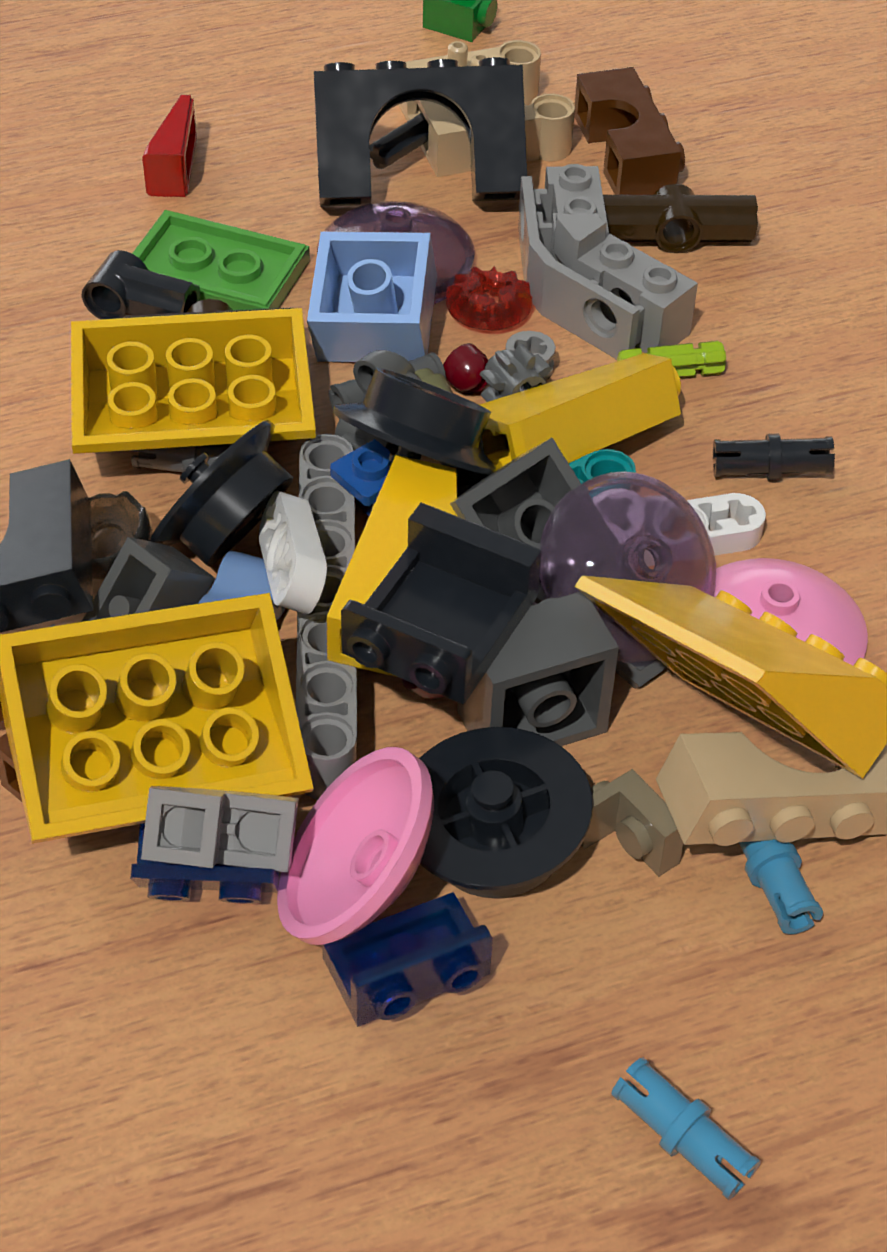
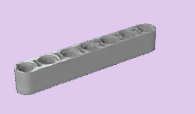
[296,434,357,800]

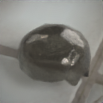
[89,491,153,580]

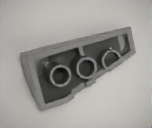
[450,438,667,688]

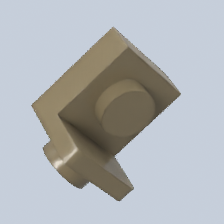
[581,769,683,877]

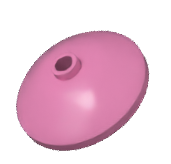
[693,558,868,666]
[277,747,434,945]

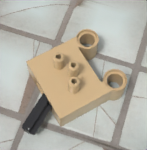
[369,40,575,177]

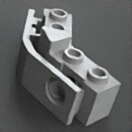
[518,164,698,360]

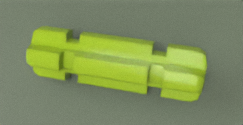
[617,341,726,378]

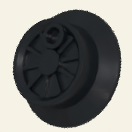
[333,367,497,475]
[150,420,293,566]
[419,727,593,898]

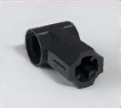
[81,250,201,320]

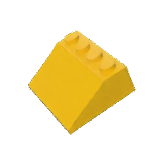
[71,308,316,454]
[574,575,887,779]
[0,593,314,844]

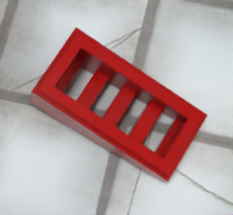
[142,95,197,197]

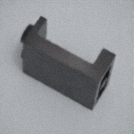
[341,502,542,705]

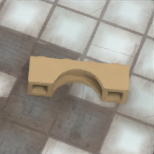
[656,732,887,846]

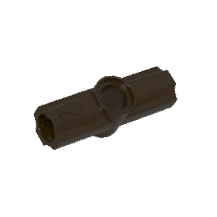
[603,184,758,253]

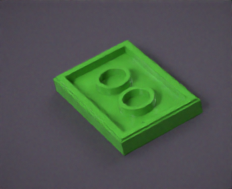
[132,210,310,310]

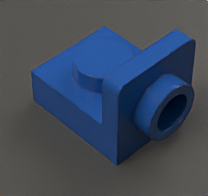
[330,439,392,516]

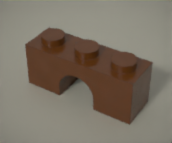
[574,67,685,195]

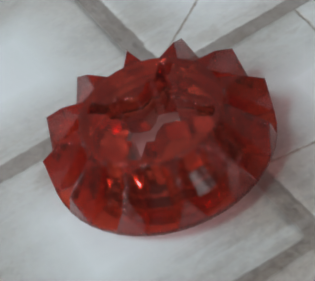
[446,266,533,331]

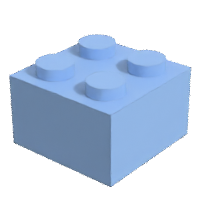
[307,232,437,362]

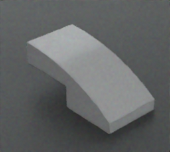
[141,786,299,872]

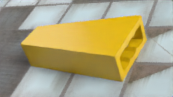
[479,353,681,471]
[327,455,458,677]

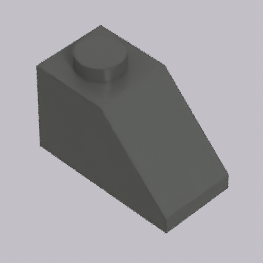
[81,537,215,622]

